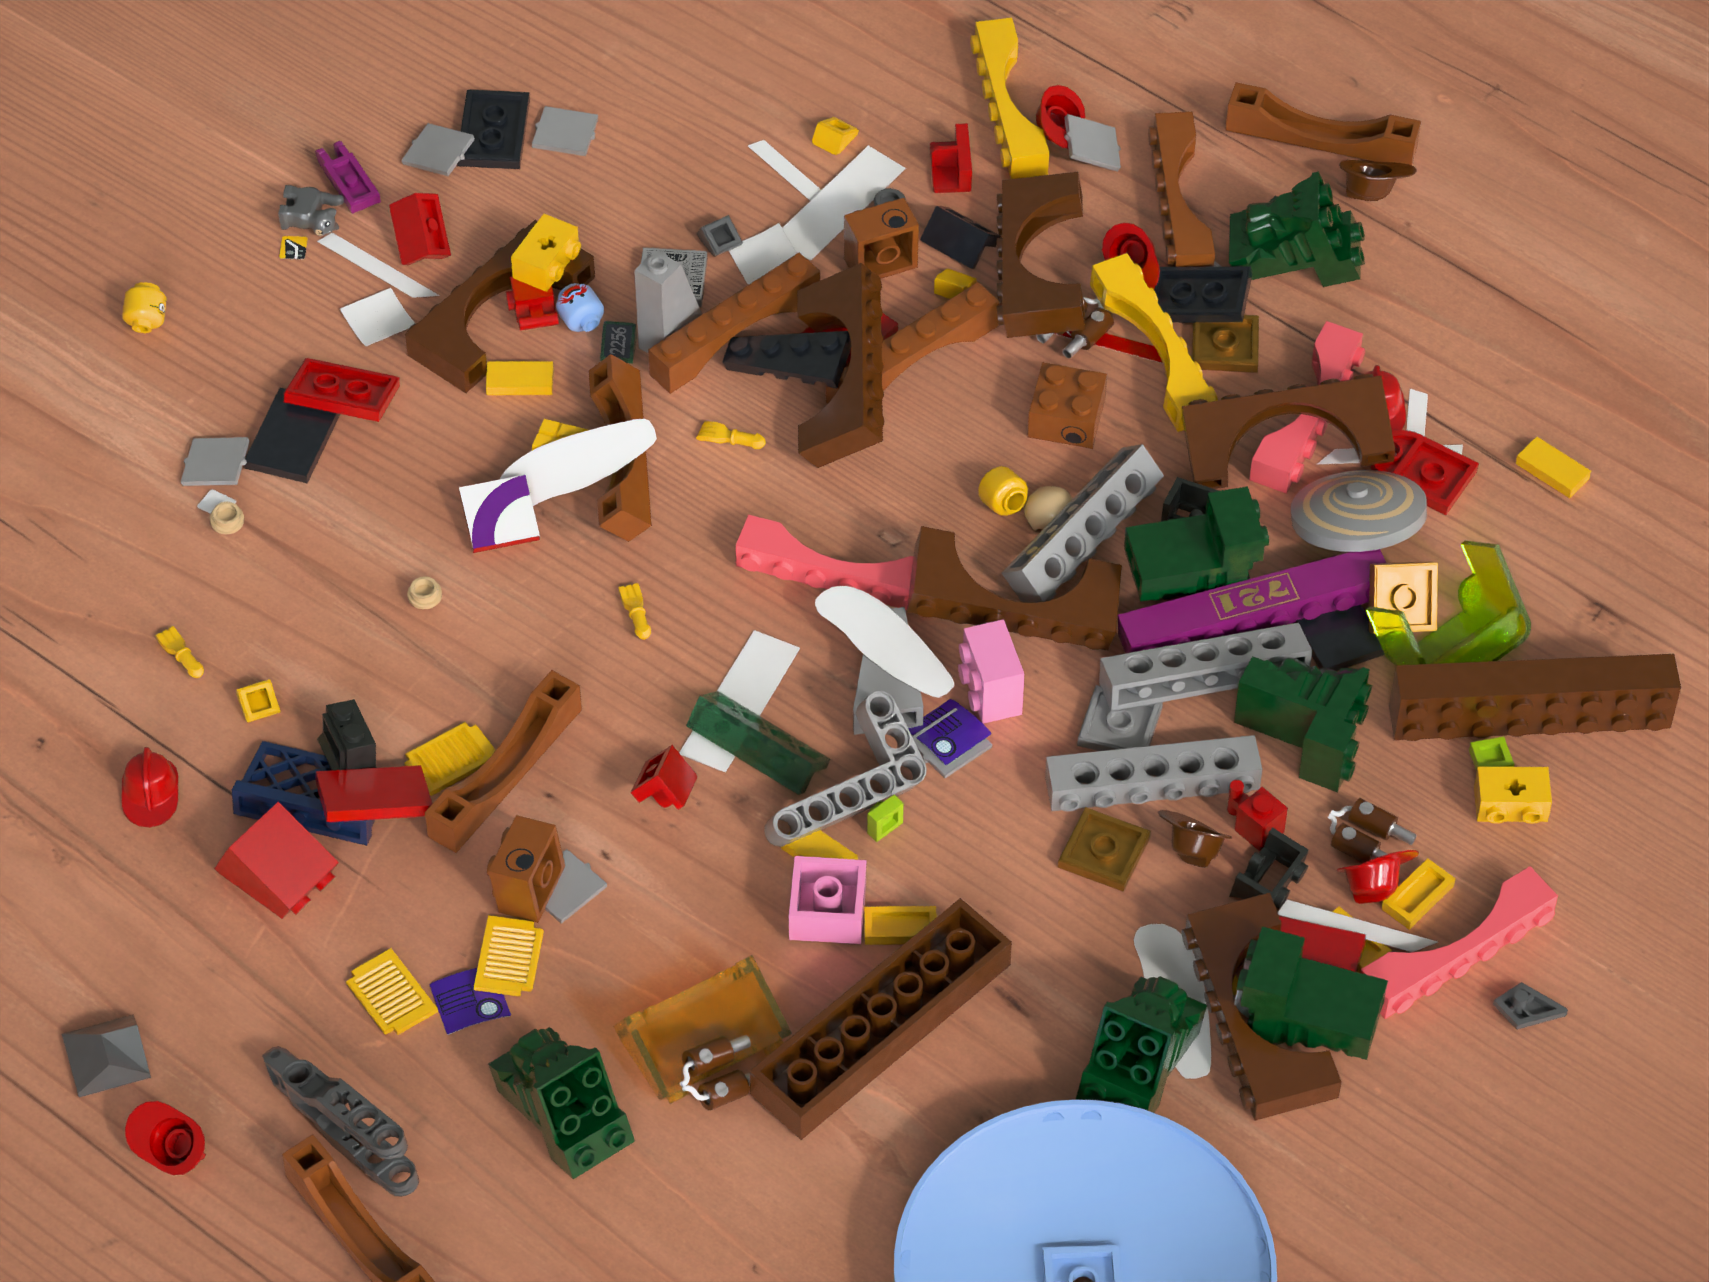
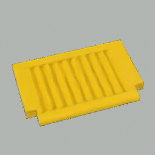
[404,722,496,796]
[474,915,544,997]
[346,948,438,1035]

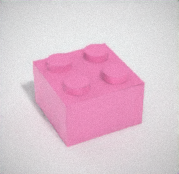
[958,619,1024,723]
[789,856,866,944]

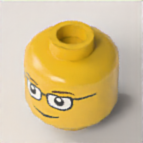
[122,282,167,333]

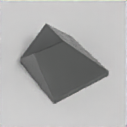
[62,1014,151,1097]

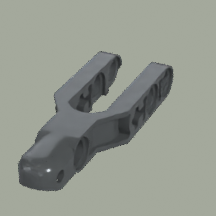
[262,1046,419,1197]

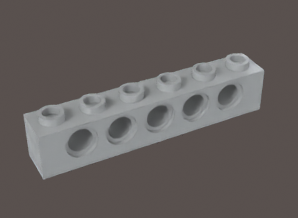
[1002,444,1164,603]
[1099,623,1312,711]
[1045,735,1263,811]

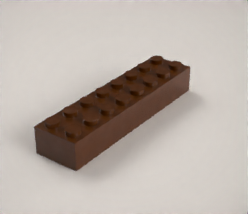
[1389,654,1681,741]
[749,898,1012,1140]

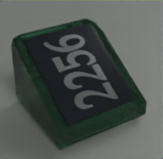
[600,321,637,364]

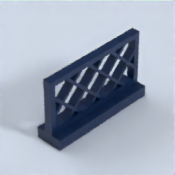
[232,741,377,846]

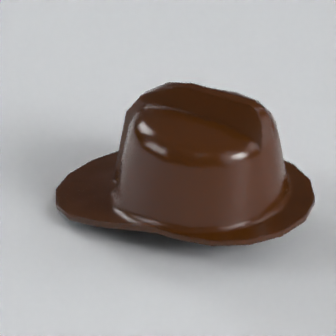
[1339,160,1417,201]
[1158,810,1232,868]

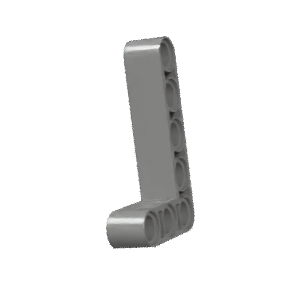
[764,690,927,847]

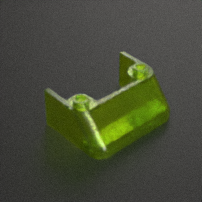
[1366,540,1531,666]

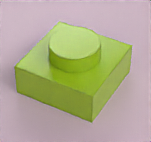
[1469,736,1514,771]
[867,794,904,842]

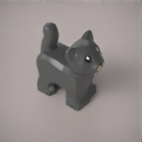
[278,185,344,236]

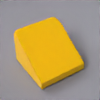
[812,117,859,155]
[934,268,977,299]
[236,679,281,723]

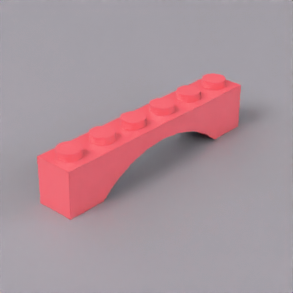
[1249,321,1365,494]
[735,515,913,610]
[1361,866,1558,1019]

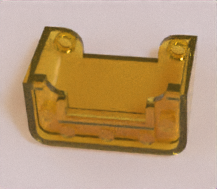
[613,955,792,1104]

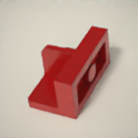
[930,123,972,193]
[389,193,451,266]
[630,745,697,810]

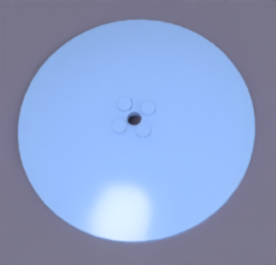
[894,1100,1277,1282]

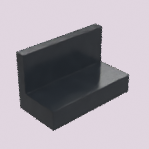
[920,206,1001,269]

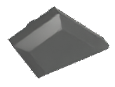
[1493,982,1568,1029]

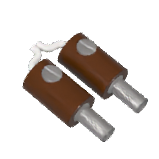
[1036,297,1114,359]
[1328,798,1417,863]
[680,1035,751,1110]

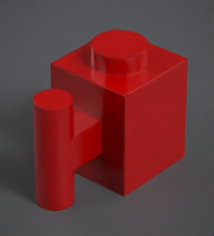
[505,277,559,331]
[1227,780,1288,851]

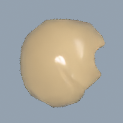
[1024,486,1073,531]

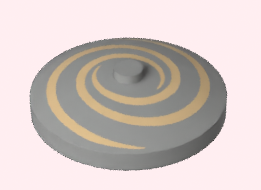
[1291,470,1427,552]

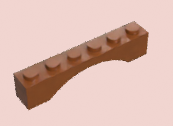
[1226,82,1421,165]
[1148,111,1215,267]
[648,252,820,394]
[826,282,999,404]
[589,354,652,542]
[425,670,582,853]
[282,1134,435,1282]

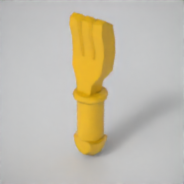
[696,421,766,449]
[618,583,651,640]
[155,626,204,678]

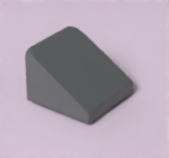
[697,215,743,257]

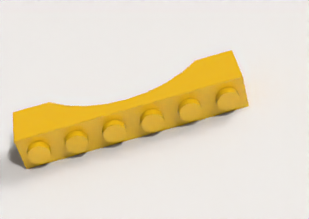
[970,17,1049,179]
[1090,253,1218,432]

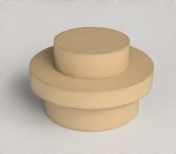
[210,502,244,534]
[408,577,442,609]

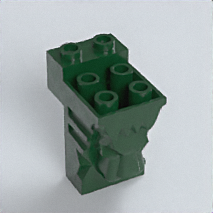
[1229,171,1365,287]
[1124,486,1269,602]
[1234,656,1372,793]
[1237,926,1388,1060]
[1076,976,1207,1113]
[488,1027,635,1179]

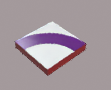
[459,475,540,553]

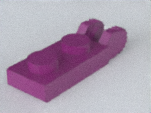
[315,141,381,214]

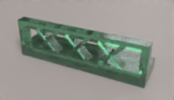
[686,691,831,795]

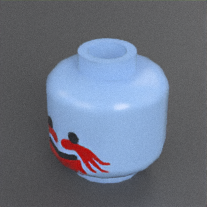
[556,283,604,332]

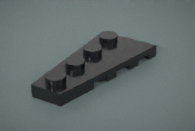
[722,331,851,389]

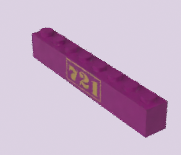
[1118,549,1386,653]

